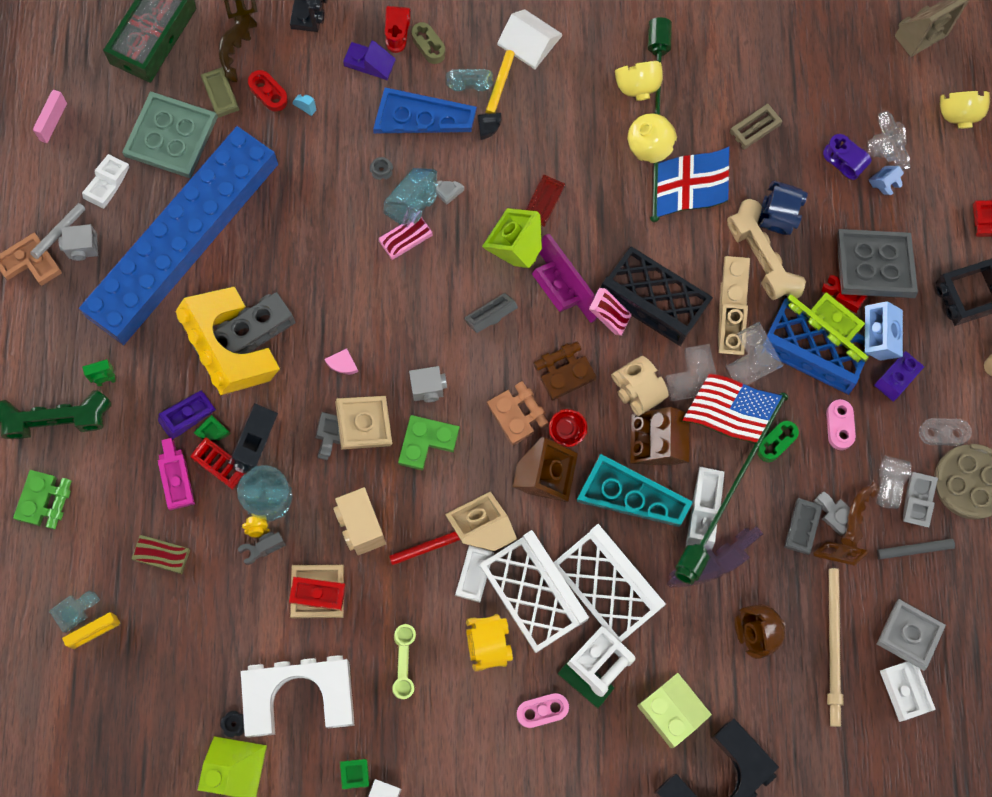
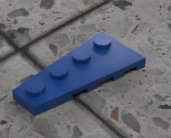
[373,87,477,133]

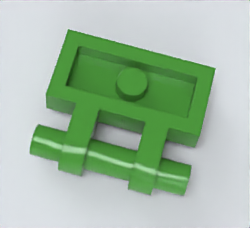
[13,470,72,530]

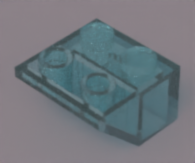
[384,168,438,228]

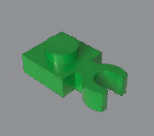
[82,359,116,386]

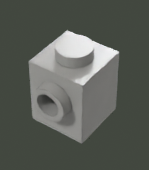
[58,224,98,261]
[409,366,447,402]

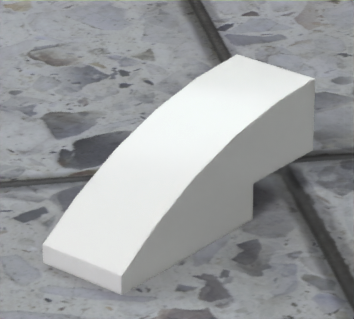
[686,467,724,552]

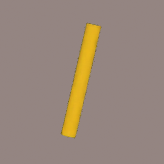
[486,50,515,114]

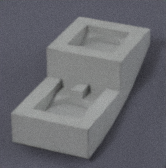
[903,472,938,528]

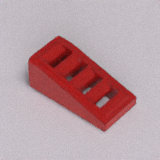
[190,437,245,490]

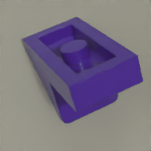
[343,41,396,80]

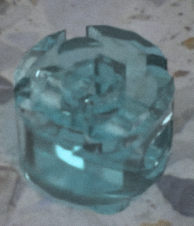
[237,465,293,521]

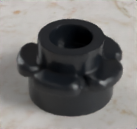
[220,711,245,738]

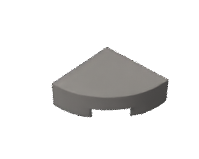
[431,180,464,205]

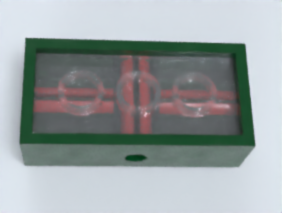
[103,0,197,83]

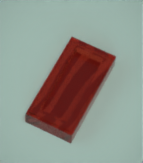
[526,175,565,227]

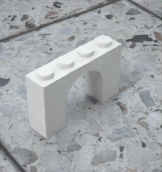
[241,656,355,738]

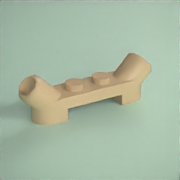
[727,199,806,300]

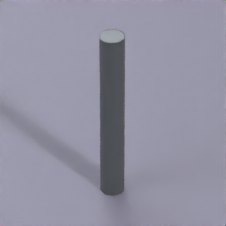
[877,539,955,560]

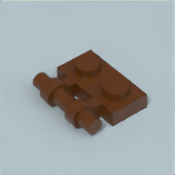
[533,341,597,401]

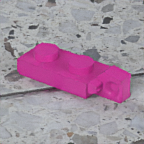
[158,438,195,511]

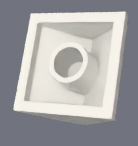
[497,9,562,69]

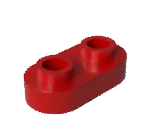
[248,70,288,112]

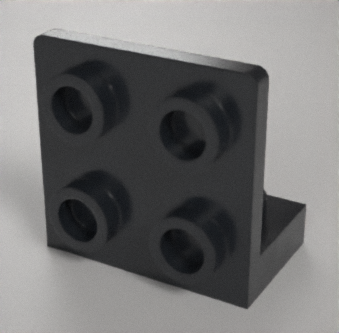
[290,0,328,32]

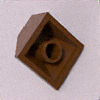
[513,438,578,502]

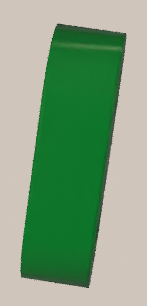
[757,421,799,462]

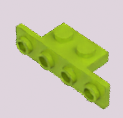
[787,292,869,363]

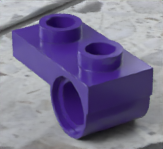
[874,351,924,402]

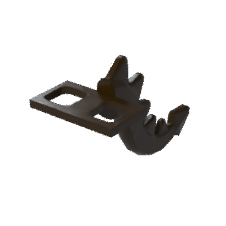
[219,0,258,82]

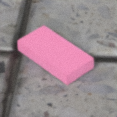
[33,90,67,143]

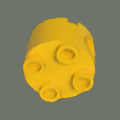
[466,614,513,672]

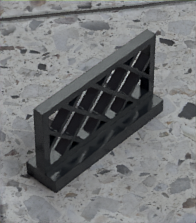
[601,246,713,347]

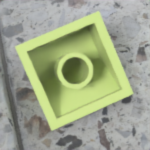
[637,673,712,748]

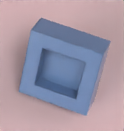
[869,166,904,195]

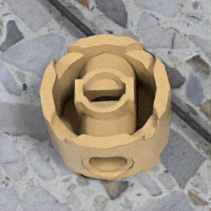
[611,356,669,416]

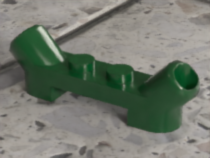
[0,390,111,439]

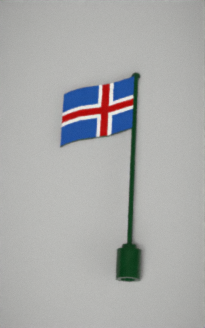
[648,17,729,222]

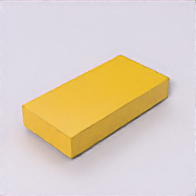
[62,612,120,649]

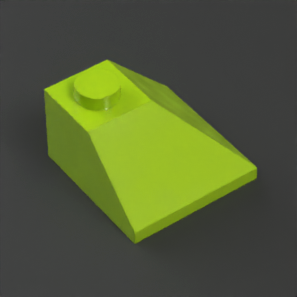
[482,208,542,268]
[198,736,267,797]

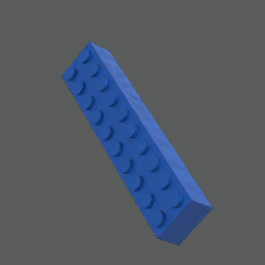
[79,126,278,346]

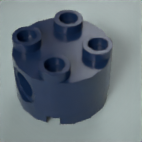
[758,180,808,235]

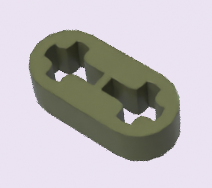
[412,22,445,64]

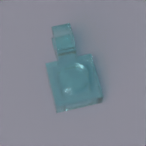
[49,590,100,633]

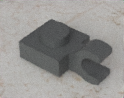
[315,412,340,460]
[238,532,286,565]

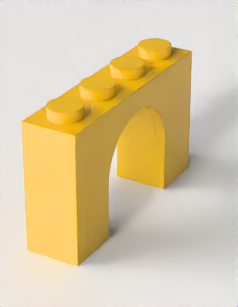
[175,287,280,395]

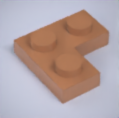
[0,232,62,286]

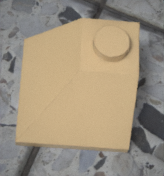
[445,492,517,551]

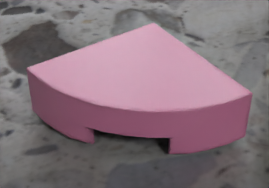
[325,349,358,375]

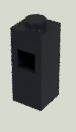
[228,403,278,474]

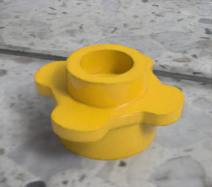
[242,516,270,538]

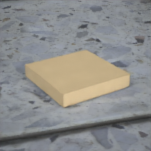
[335,396,392,450]
[290,565,344,618]

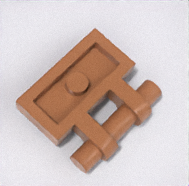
[487,381,549,446]

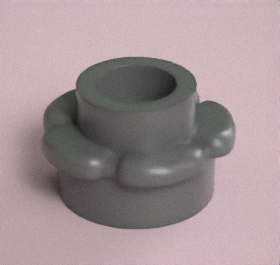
[370,157,393,180]

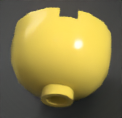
[615,61,663,101]
[940,91,990,129]
[627,114,677,163]

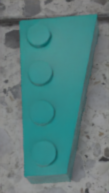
[577,454,693,527]

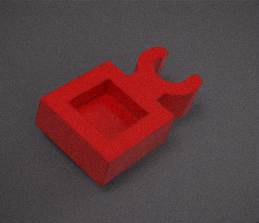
[821,275,868,313]

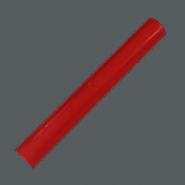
[389,531,460,565]

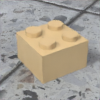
[333,487,386,555]

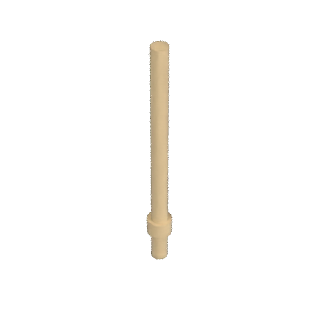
[827,568,844,727]

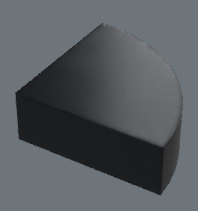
[478,113,501,140]

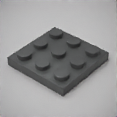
[837,229,918,298]

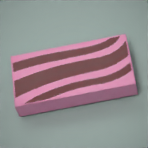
[379,214,433,260]
[589,288,631,336]

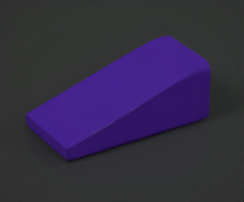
[158,390,216,440]

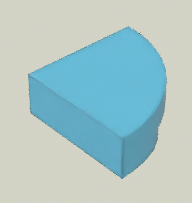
[293,94,316,116]

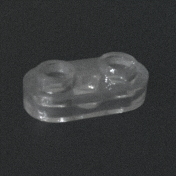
[919,418,972,446]

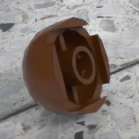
[735,604,785,659]

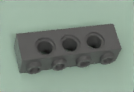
[192,292,296,356]

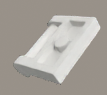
[567,626,635,697]

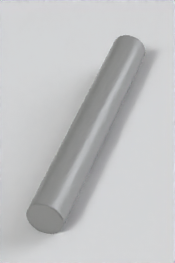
[30,203,85,259]

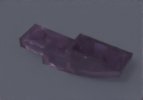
[667,526,763,587]

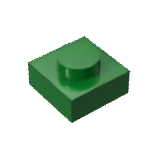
[340,759,370,789]

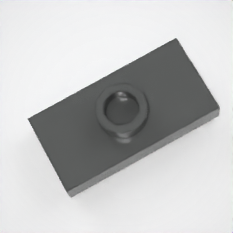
[464,293,518,333]
[784,498,823,555]

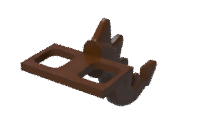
[813,482,881,566]

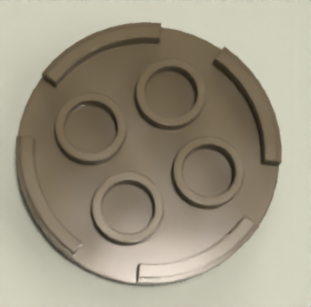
[934,444,992,519]

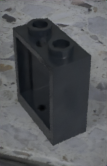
[936,258,992,326]

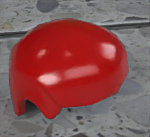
[549,409,587,447]

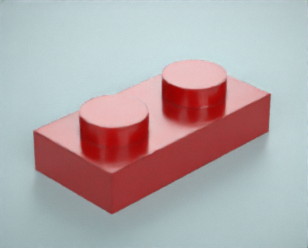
[289,577,346,611]

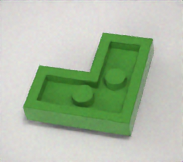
[398,415,460,470]

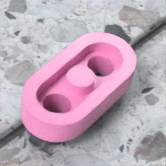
[826,399,856,450]
[517,693,569,728]

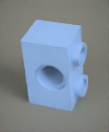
[865,301,903,361]

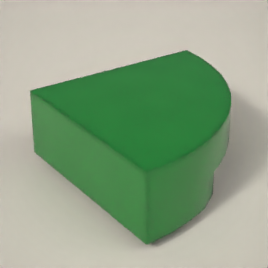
[193,415,231,441]

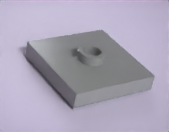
[877,599,946,670]

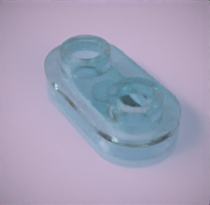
[446,69,493,91]

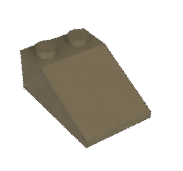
[895,0,969,57]

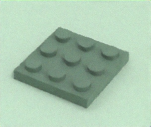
[122,91,218,179]

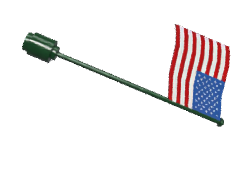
[675,374,788,585]

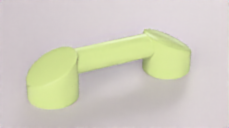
[392,624,416,700]

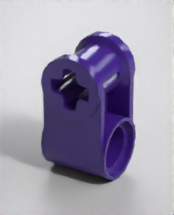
[823,134,872,180]

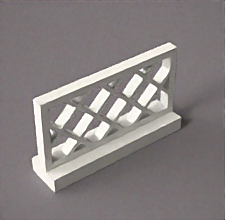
[553,524,666,642]
[479,530,589,653]

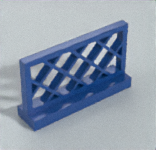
[759,298,868,395]

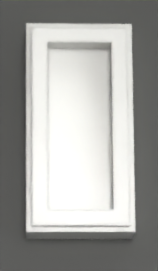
[455,545,494,603]

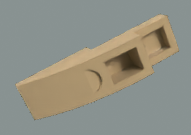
[718,256,750,355]

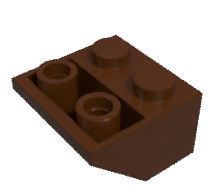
[630,407,690,466]

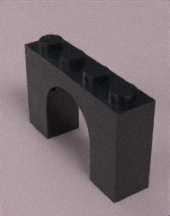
[654,718,779,797]

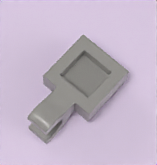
[813,492,850,536]

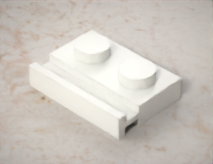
[880,662,936,722]

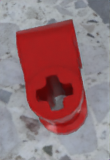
[385,6,411,53]

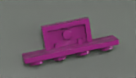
[532,234,597,323]

